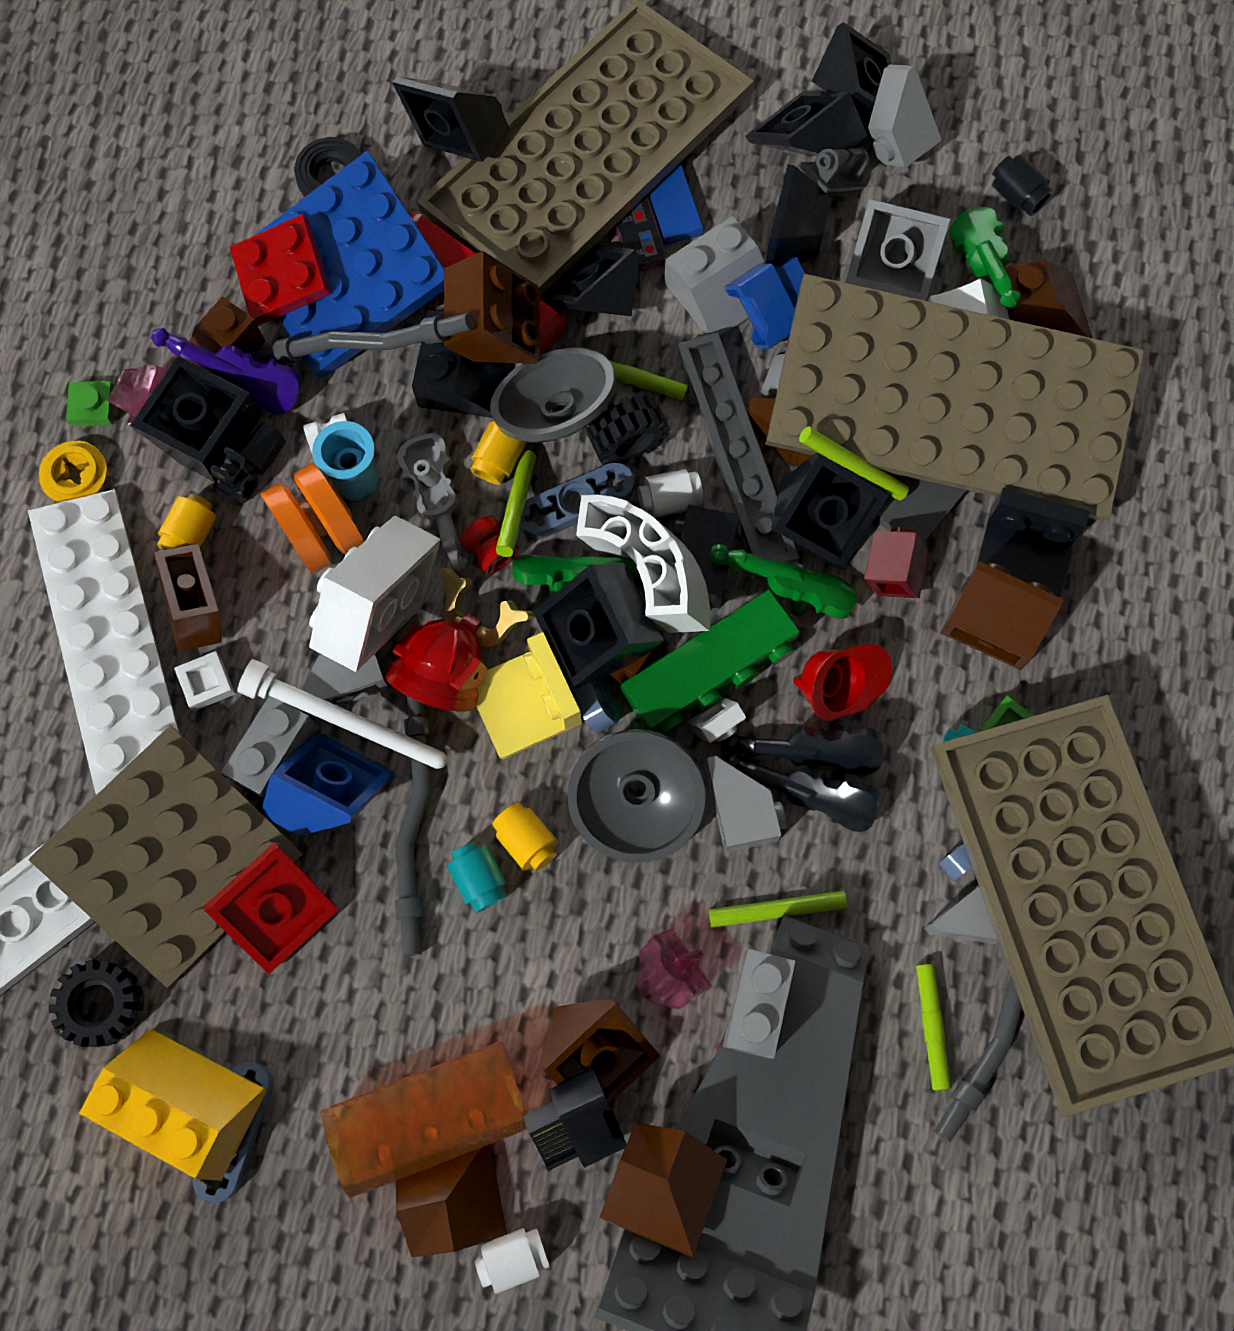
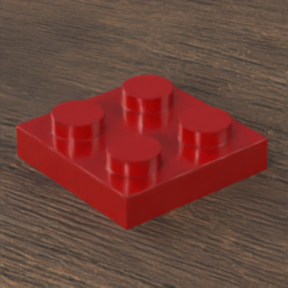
[229,214,332,326]
[203,842,339,975]

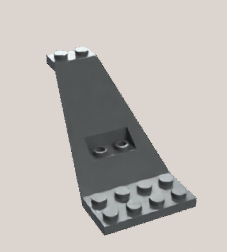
[595,915,871,1331]

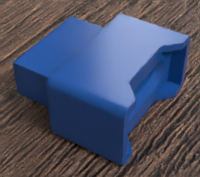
[724,257,805,349]

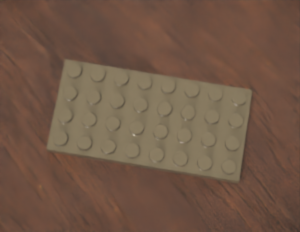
[417,0,754,297]
[765,274,1144,521]
[931,695,1234,1117]

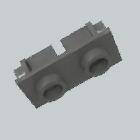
[798,147,869,193]

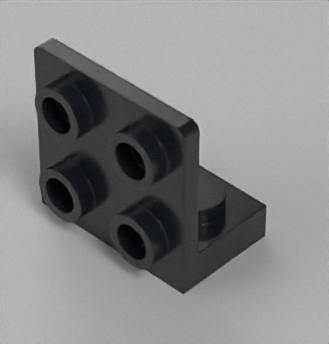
[976,488,1090,597]

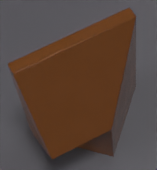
[539,998,660,1105]
[599,1122,727,1258]
[395,1137,507,1257]

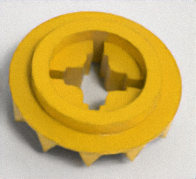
[39,441,110,503]

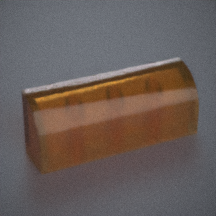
[320,1041,528,1199]

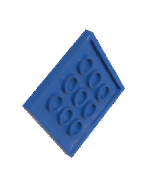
[255,151,444,379]

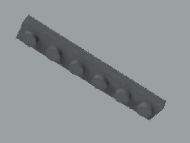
[678,332,799,576]

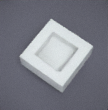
[174,651,235,711]
[688,697,746,743]

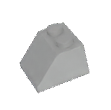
[664,216,765,338]

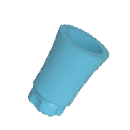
[312,421,379,502]

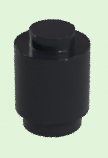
[992,154,1054,216]

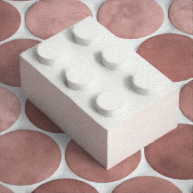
[309,515,441,672]

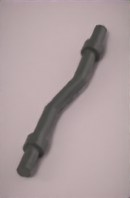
[251,313,475,365]
[395,696,432,957]
[934,977,1022,1143]

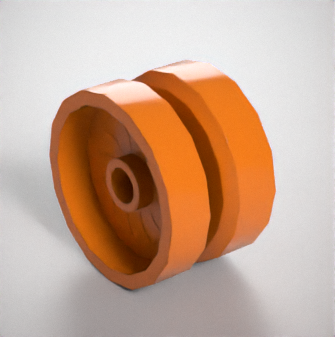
[260,462,364,575]

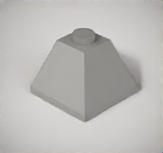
[845,199,951,301]

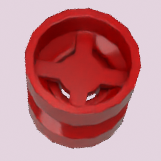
[459,515,519,576]

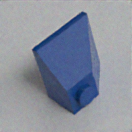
[261,732,394,836]

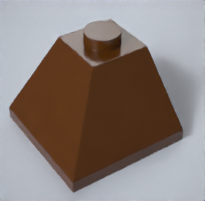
[1005,259,1092,338]

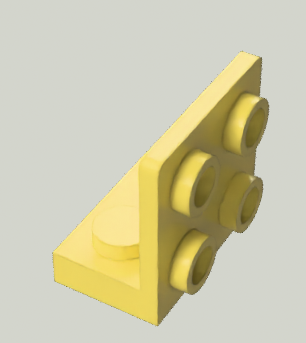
[476,632,582,759]

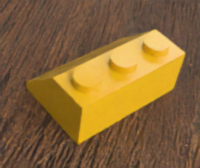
[79,1029,267,1181]

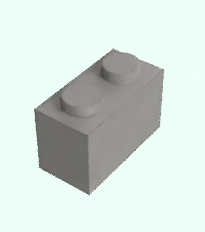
[221,696,318,799]
[722,949,795,1059]

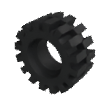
[586,394,670,465]
[49,960,144,1048]

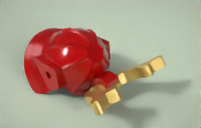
[384,568,534,712]

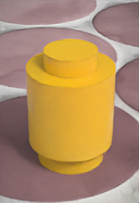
[470,421,527,485]
[157,493,217,550]
[492,802,558,871]

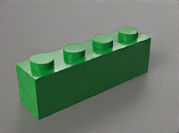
[621,590,800,736]

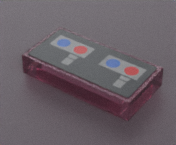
[614,195,668,272]

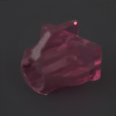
[107,365,167,427]
[636,928,712,1009]

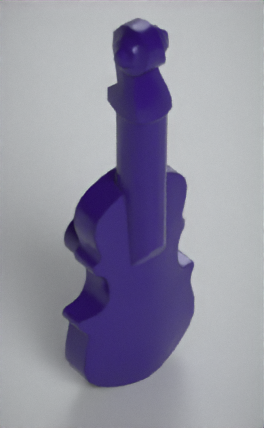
[150,328,301,414]

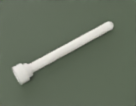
[237,659,447,769]

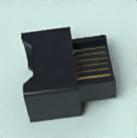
[523,1068,627,1171]

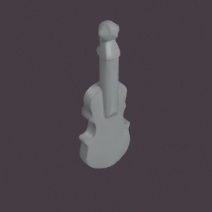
[397,433,468,575]

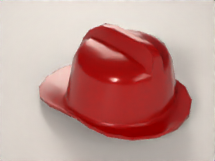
[793,643,892,721]

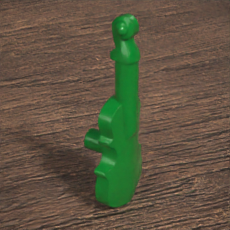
[949,207,1021,308]
[711,544,857,619]
[512,554,641,597]

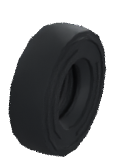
[294,137,362,197]

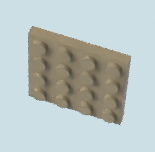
[28,724,303,988]

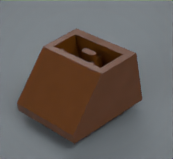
[444,251,541,364]
[940,561,1064,670]

